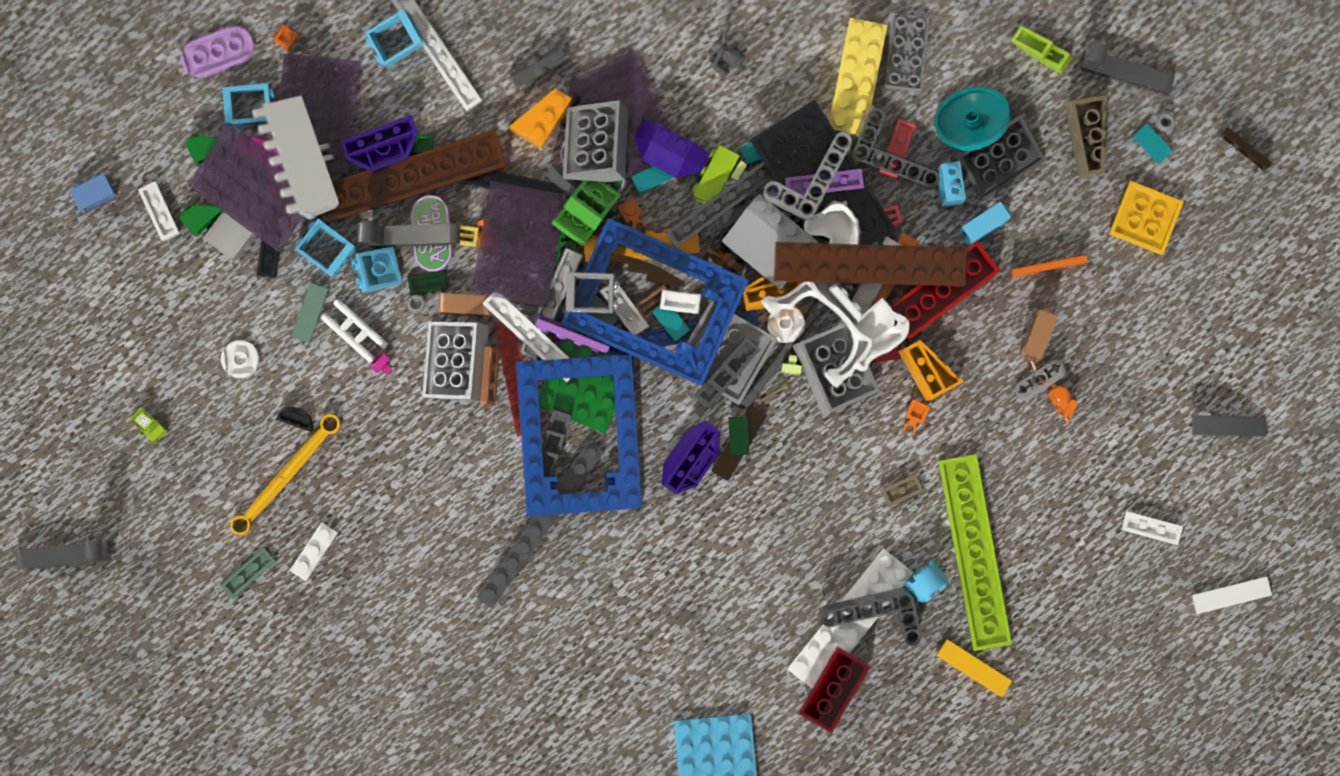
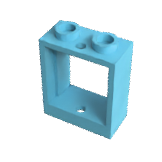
[365,9,427,67]
[222,83,275,128]
[936,161,966,208]
[958,201,1011,247]
[295,219,357,279]

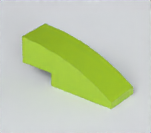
[1011,25,1072,75]

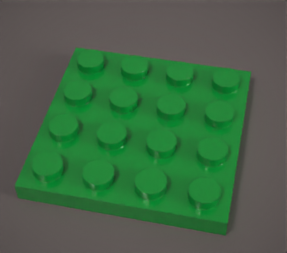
[538,338,635,434]

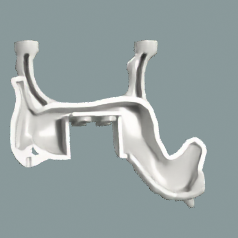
[761,201,909,387]

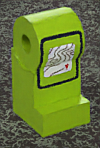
[130,407,168,443]

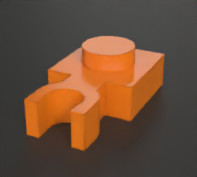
[617,197,647,231]
[903,399,931,435]

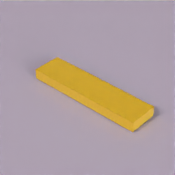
[936,639,1012,697]

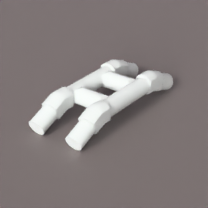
[321,299,388,363]

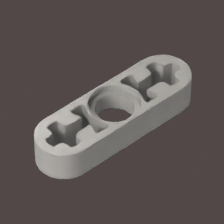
[1015,360,1066,401]

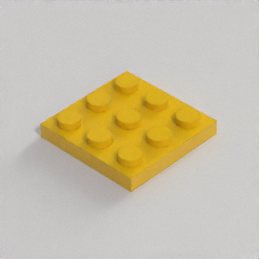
[1109,181,1183,255]

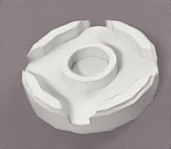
[767,307,806,343]
[221,340,260,378]

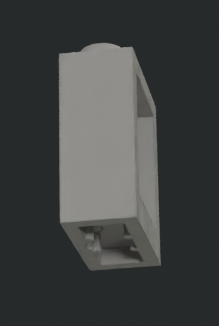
[566,272,618,314]

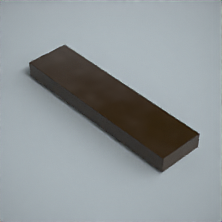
[712,406,767,481]

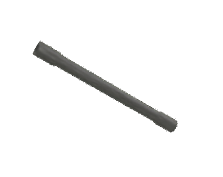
[741,299,827,409]

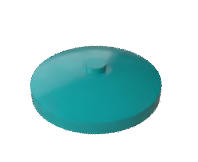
[934,87,1011,151]

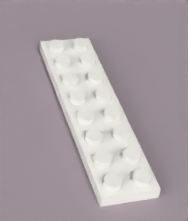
[787,548,914,689]

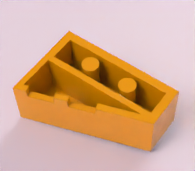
[509,88,572,150]
[742,277,802,312]
[898,340,964,401]

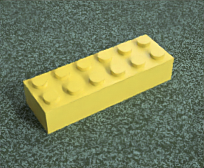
[829,18,887,138]

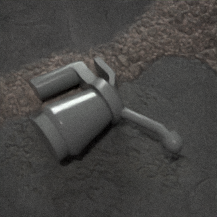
[708,23,745,79]

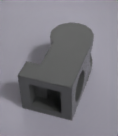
[716,203,748,230]

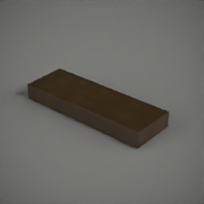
[1220,127,1272,171]

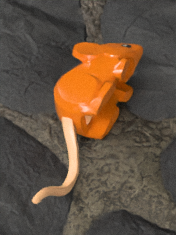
[1031,361,1077,423]

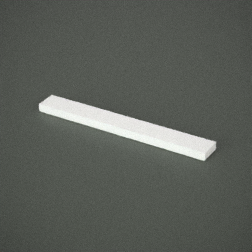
[391,0,482,111]

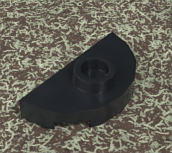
[276,407,314,432]

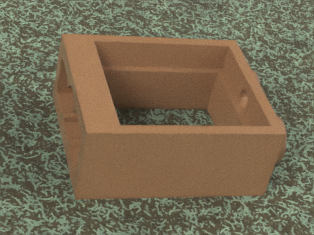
[1019,308,1058,362]

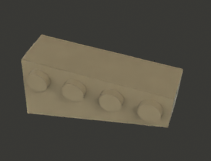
[1065,95,1107,179]

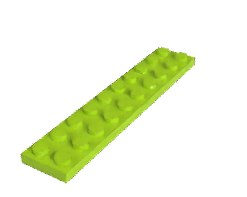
[938,454,1012,651]

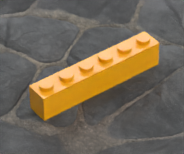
[584,229,700,264]

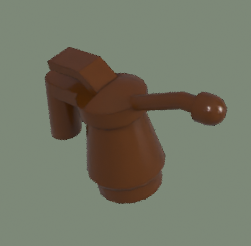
[706,247,743,272]

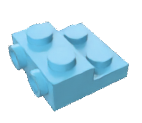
[351,247,402,293]

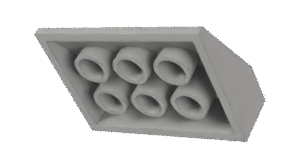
[563,100,628,182]
[722,194,818,290]
[422,322,489,402]
[793,323,880,416]

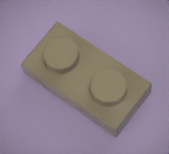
[880,474,923,507]

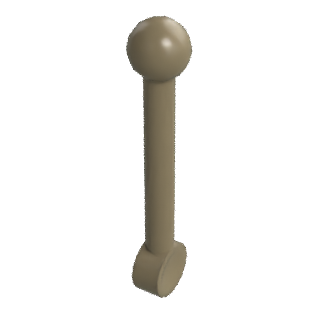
[754,382,789,406]

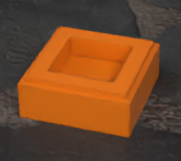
[273,24,300,51]

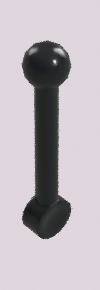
[559,94,581,130]

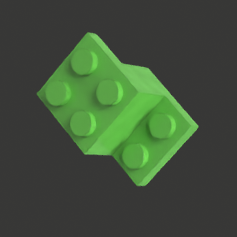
[552,180,621,247]

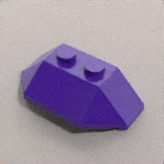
[340,115,418,172]
[634,119,711,178]
[662,421,720,495]

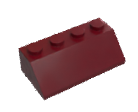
[798,646,871,733]

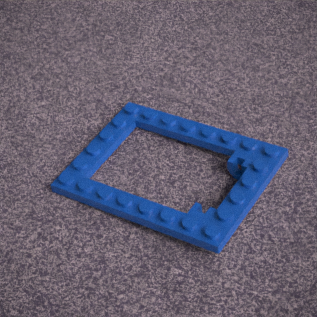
[561,218,749,386]
[516,354,642,517]

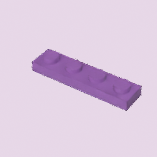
[785,169,864,197]
[535,314,610,354]

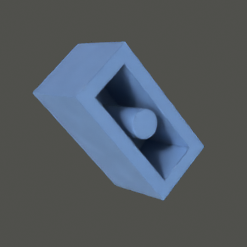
[69,173,117,213]

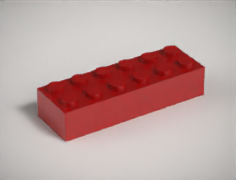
[890,240,1001,342]

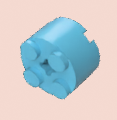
[903,560,949,603]

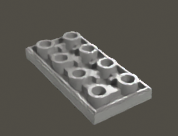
[884,13,930,92]
[203,177,279,261]

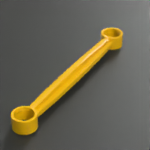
[230,414,341,535]

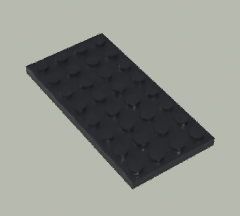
[750,100,896,244]

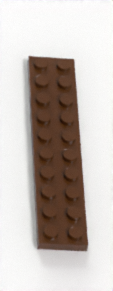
[322,129,507,224]
[773,242,967,286]

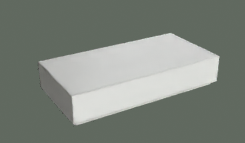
[660,290,701,314]

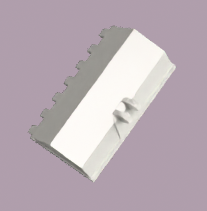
[253,96,339,219]

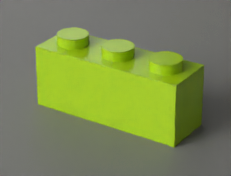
[691,145,740,204]

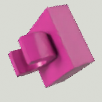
[369,352,392,375]

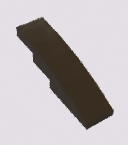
[609,253,685,287]

